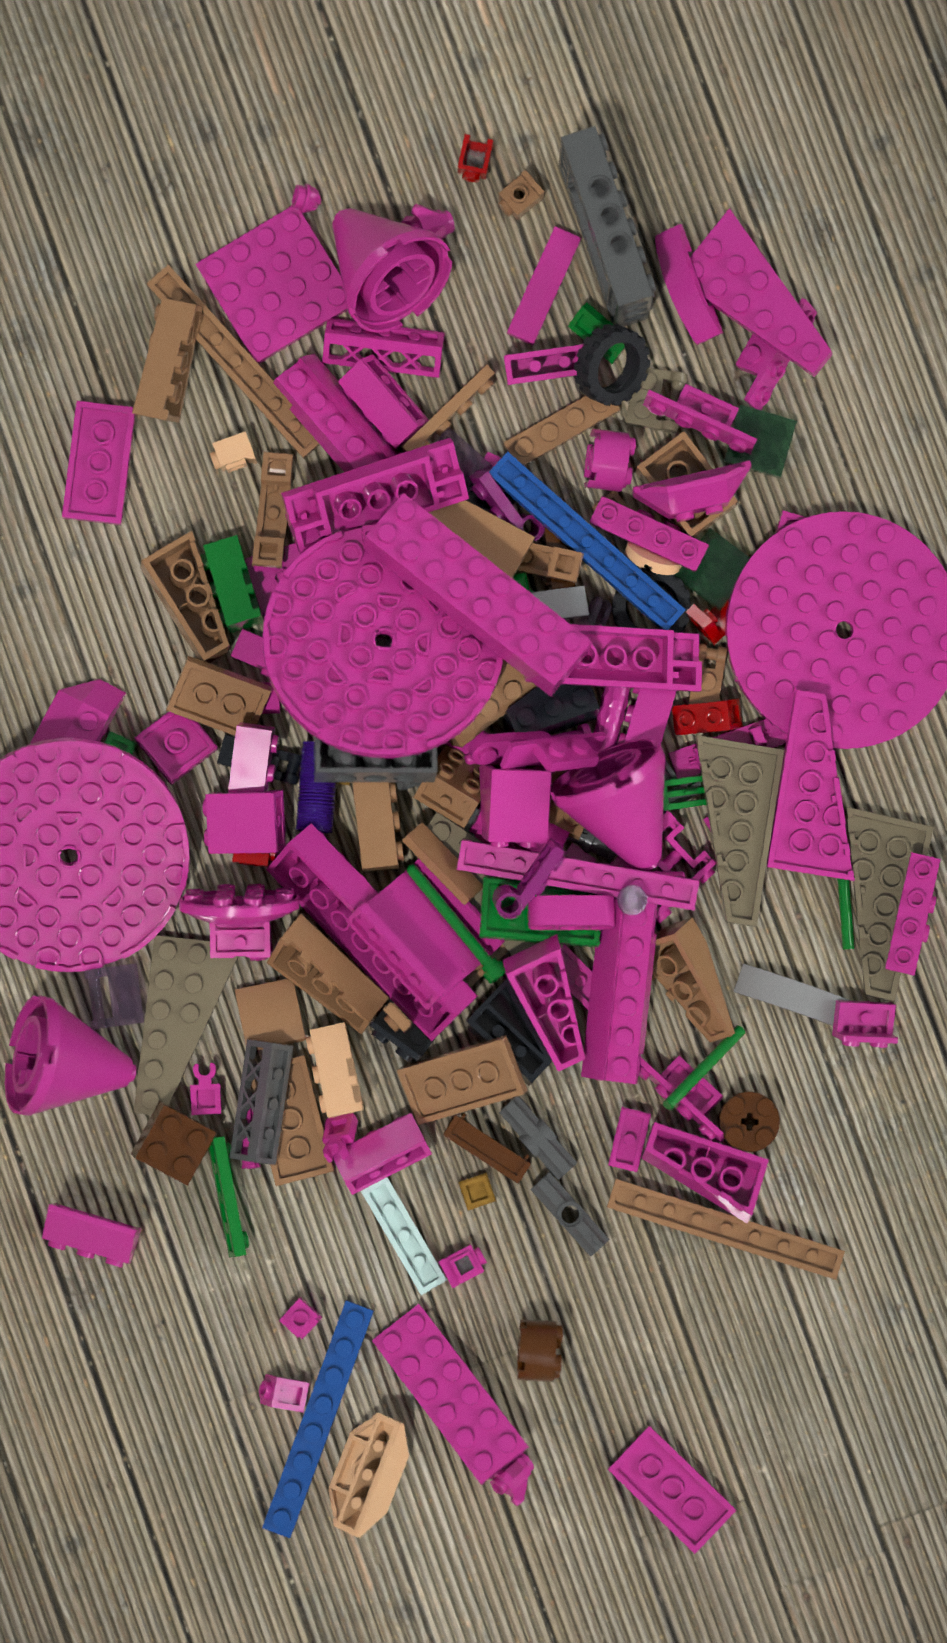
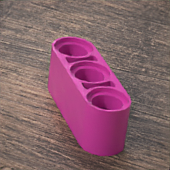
[528,895,615,930]

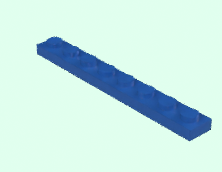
[489,451,686,630]
[262,1300,374,1538]

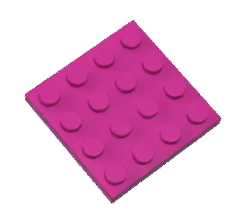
[195,206,348,364]

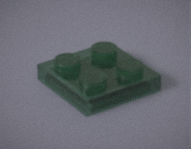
[723,405,797,479]
[674,528,750,611]

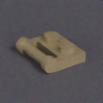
[625,368,688,433]

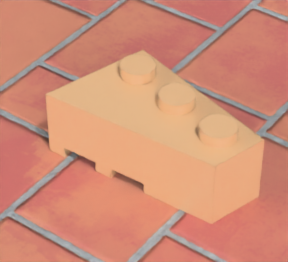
[306,1022,364,1118]

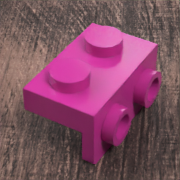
[832,1000,898,1048]

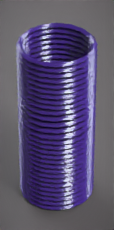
[295,741,337,833]

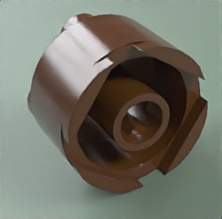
[718,1092,780,1152]
[517,1319,563,1382]

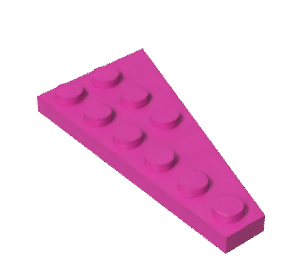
[690,208,833,378]
[766,690,855,881]

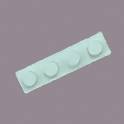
[361,1177,447,1295]

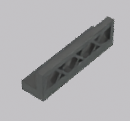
[229,1039,293,1165]

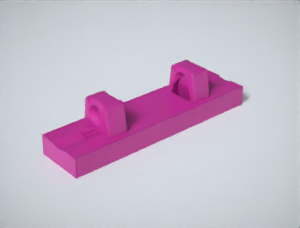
[668,719,787,778]

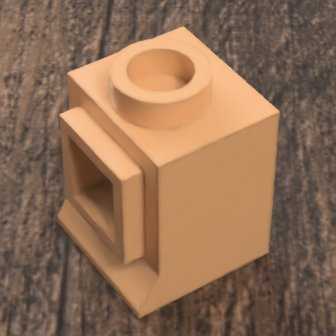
[210,431,257,473]

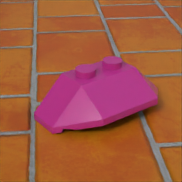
[632,460,751,522]
[30,679,126,744]

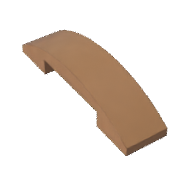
[252,452,293,568]
[517,543,584,583]

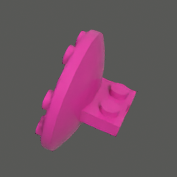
[179,884,300,958]

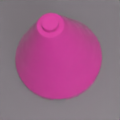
[332,208,452,332]
[550,739,665,871]
[5,995,136,1116]

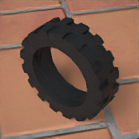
[574,324,650,406]
[612,567,691,633]

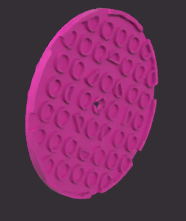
[725,511,947,749]
[262,525,503,758]
[0,738,190,972]

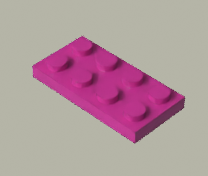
[62,401,136,525]
[608,1426,737,1554]

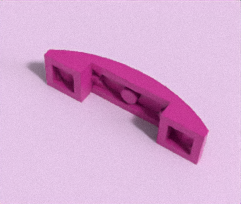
[655,224,723,345]

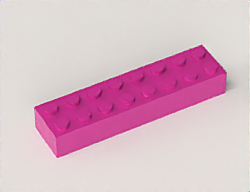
[363,493,592,697]
[266,824,478,1041]

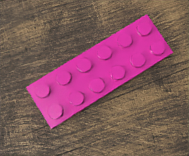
[372,1304,530,1485]

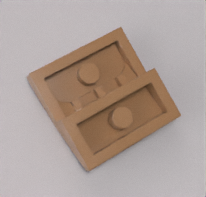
[235,979,306,1051]

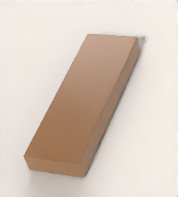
[402,822,482,905]

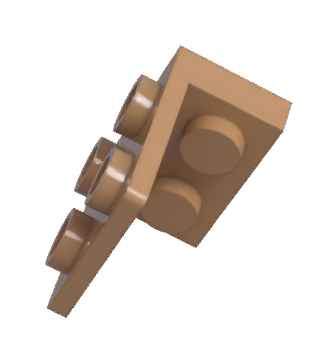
[413,746,481,828]

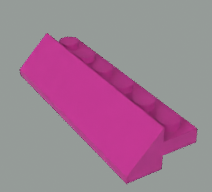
[273,353,401,472]
[281,438,469,555]
[524,624,702,692]
[581,900,657,1084]

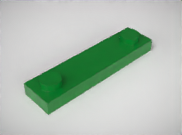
[208,1136,249,1258]

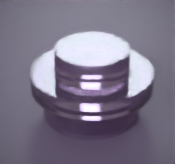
[617,885,647,915]

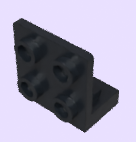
[369,999,436,1063]

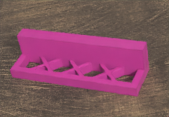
[322,318,445,378]

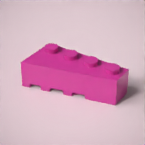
[503,934,585,1072]
[642,1122,769,1223]

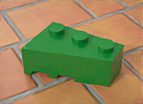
[200,535,264,633]

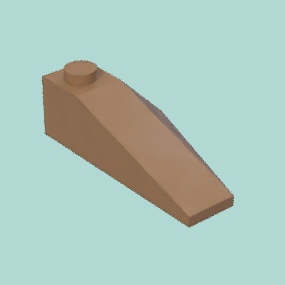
[652,917,735,1042]

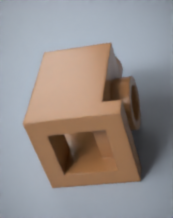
[498,169,544,220]

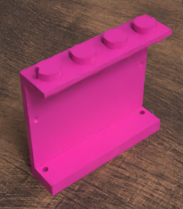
[346,858,505,1010]

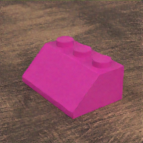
[42,1203,141,1268]

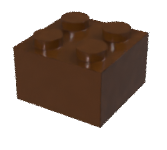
[131,1101,216,1186]

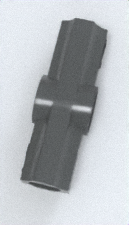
[499,1096,577,1180]
[530,1172,610,1257]

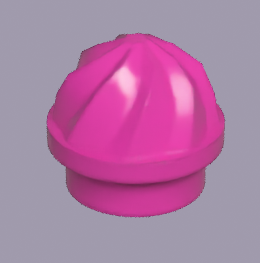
[292,184,321,213]

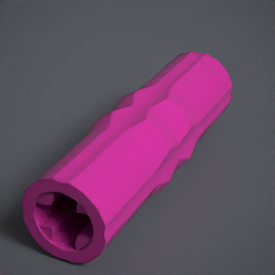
[594,687,630,752]

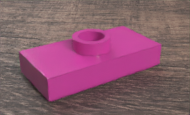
[608,1107,651,1172]

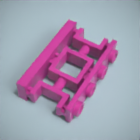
[606,810,716,924]

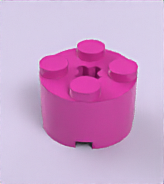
[584,428,636,492]

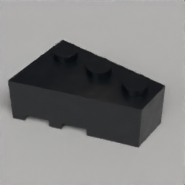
[503,684,600,735]
[464,978,552,1087]

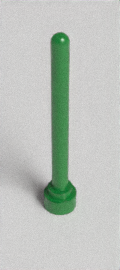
[407,864,506,984]

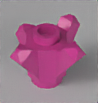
[401,203,455,239]
[490,1453,534,1506]

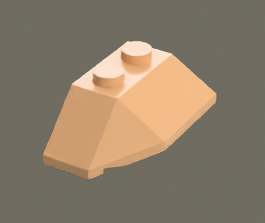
[328,1412,409,1538]

